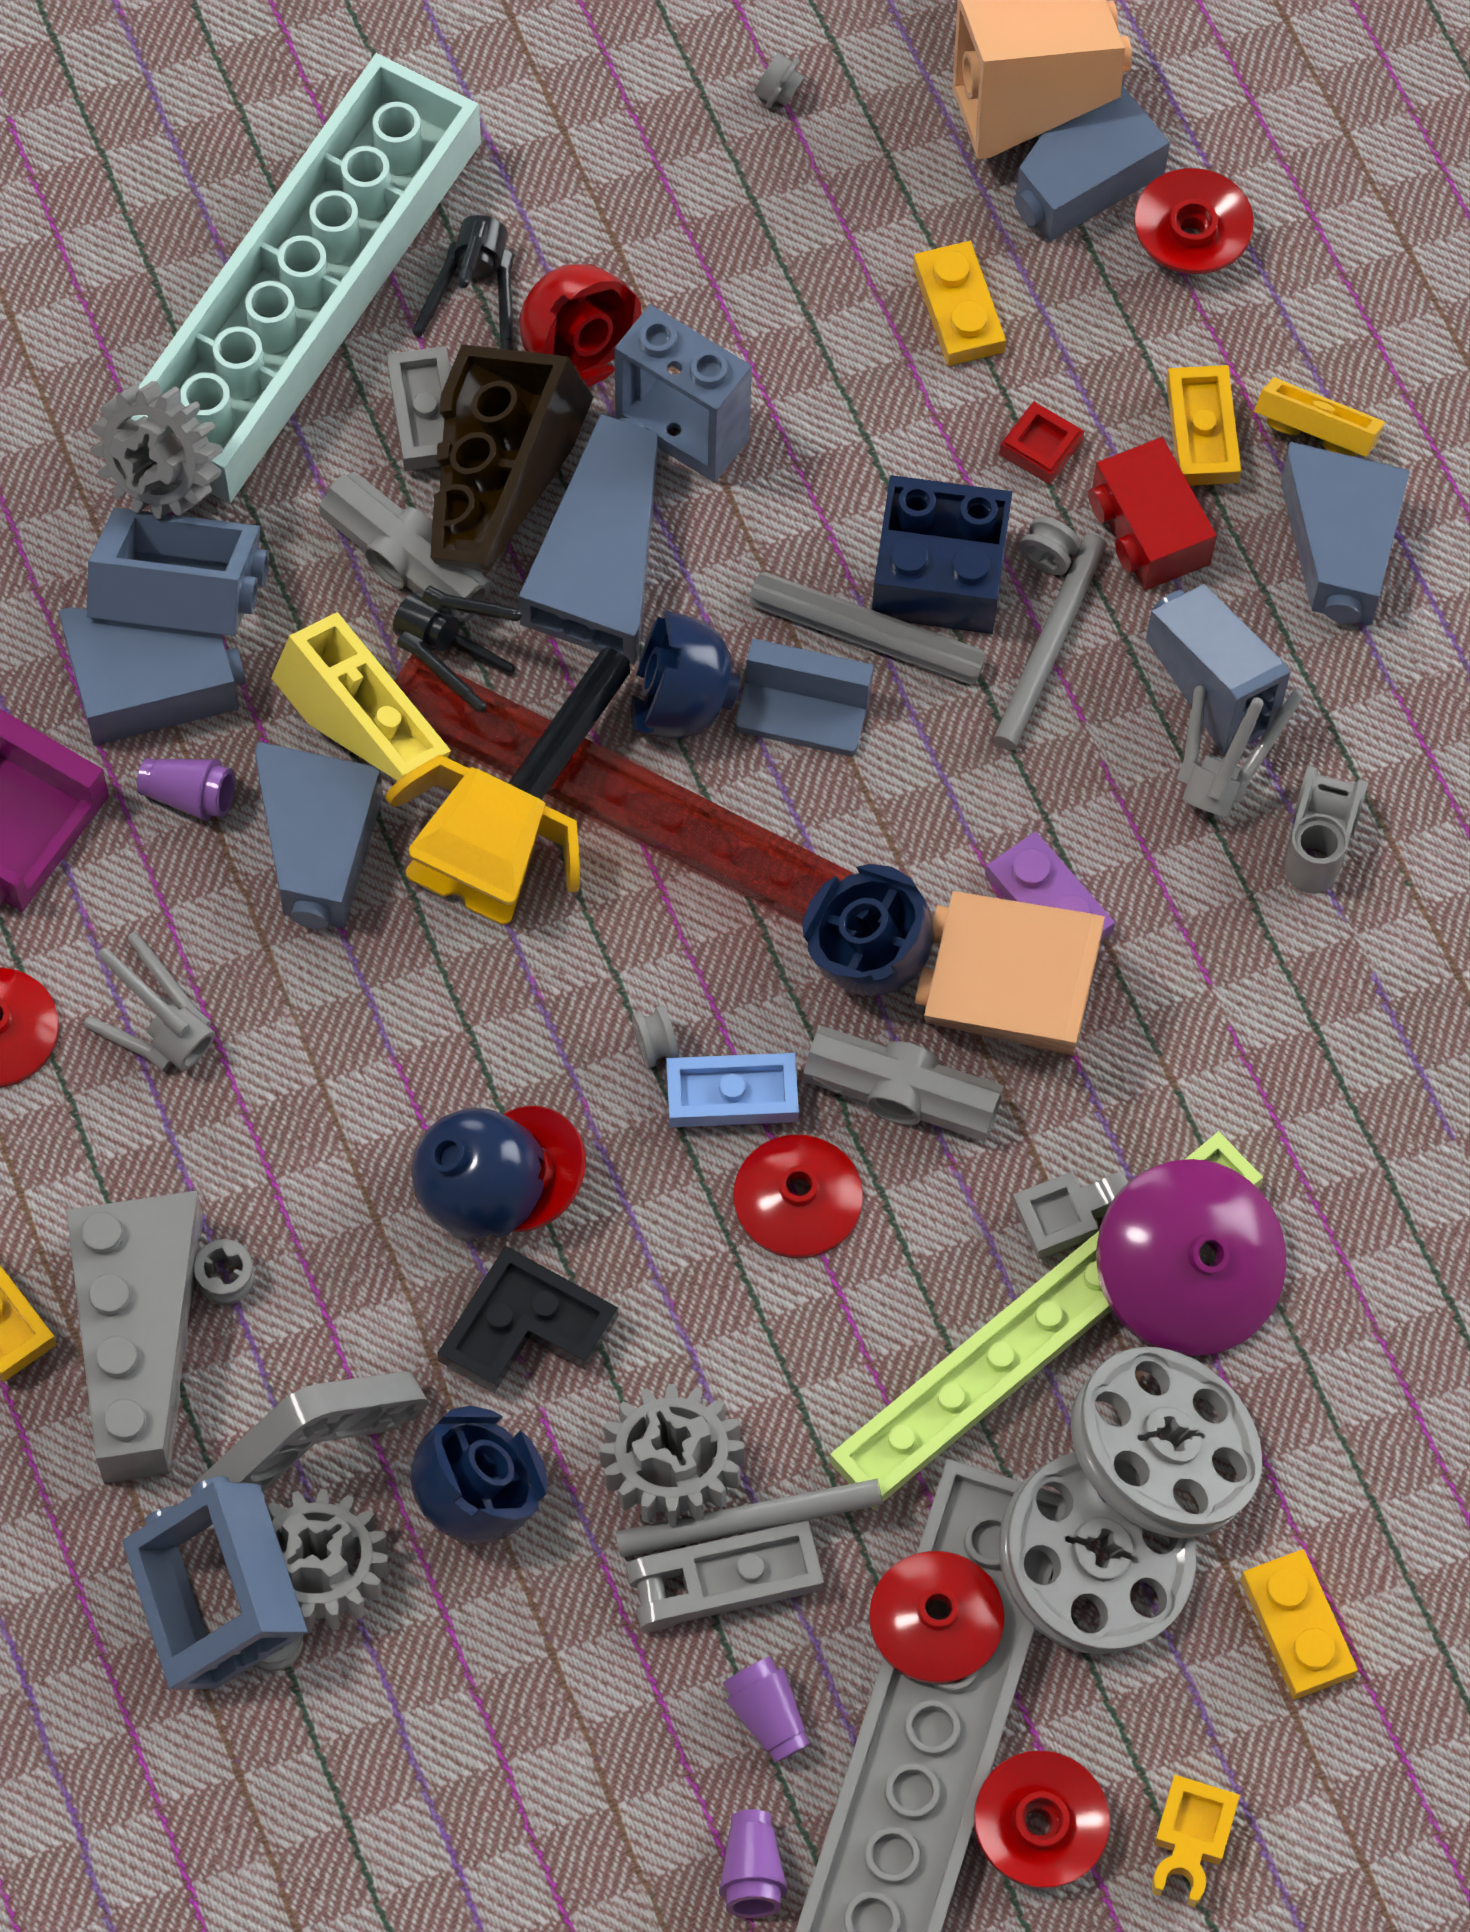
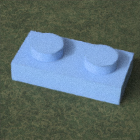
[666,1053,799,1128]

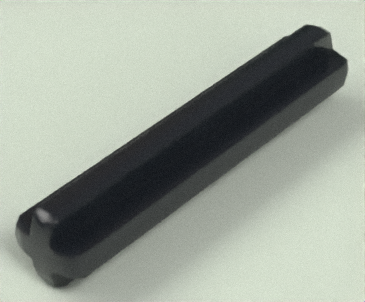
[509,647,630,800]

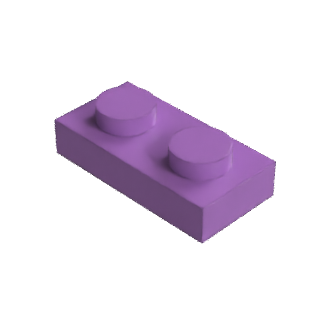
[985,831,1115,942]

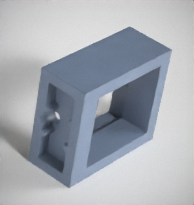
[615,304,752,483]
[87,507,269,636]
[122,1476,308,1689]

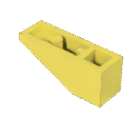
[271,612,451,781]

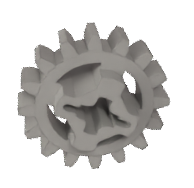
[90,381,222,519]
[599,1384,745,1526]
[268,1489,389,1633]

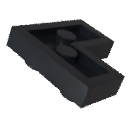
[437,1246,618,1393]

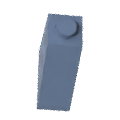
[1014,85,1170,242]
[1281,442,1410,625]
[1146,584,1291,755]
[58,607,246,746]
[254,741,383,929]

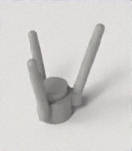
[1176,685,1303,817]
[84,932,216,1072]

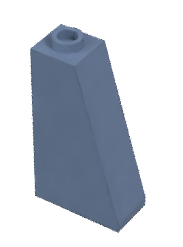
[518,414,658,665]

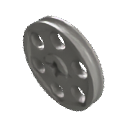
[1071,1347,1262,1538]
[999,1452,1196,1654]

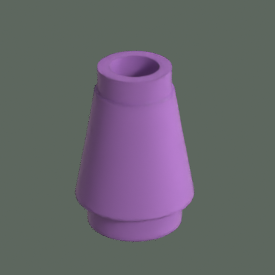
[137,758,236,821]
[723,1656,811,1763]
[719,1809,788,1918]

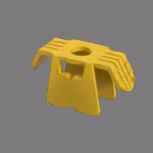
[385,754,580,925]

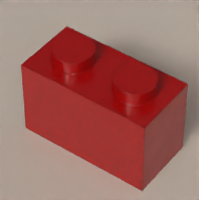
[1088,436,1217,591]

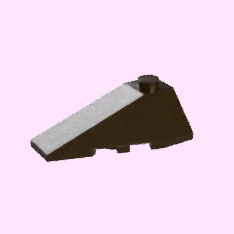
[430,344,594,571]

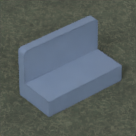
[735,638,874,757]

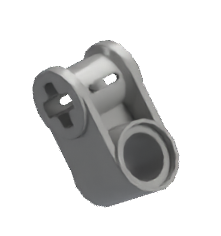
[1284,765,1368,893]

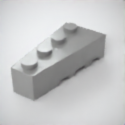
[66,1191,204,1483]

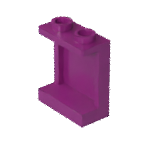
[0,709,109,912]

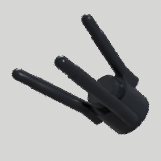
[413,215,515,350]
[393,585,522,713]

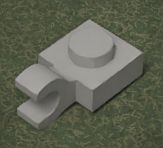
[1013,1171,1128,1260]

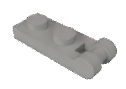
[625,1520,824,1632]

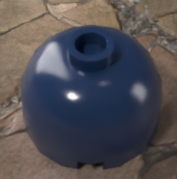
[631,610,740,739]
[802,864,935,996]
[411,1108,544,1241]
[410,1405,548,1544]

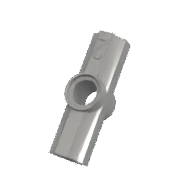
[319,471,491,623]
[803,1025,1004,1142]

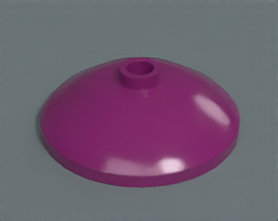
[1096,1159,1286,1356]

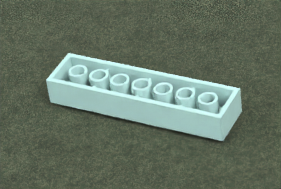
[131,53,481,504]

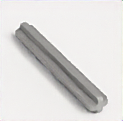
[750,572,985,684]

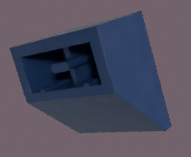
[872,475,1013,634]

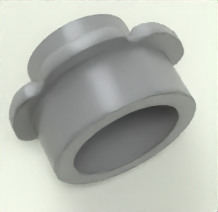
[753,52,805,109]

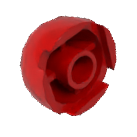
[519,264,642,387]

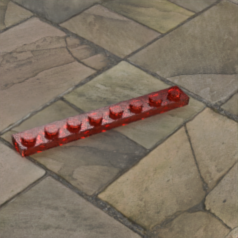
[395,654,853,923]

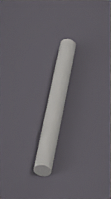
[993,534,1107,750]
[616,1478,883,1558]

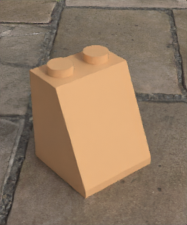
[952,0,1132,159]
[915,891,1105,1056]

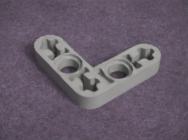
[194,1371,428,1493]

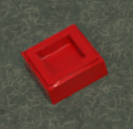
[999,401,1084,485]

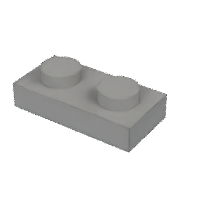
[386,346,451,471]

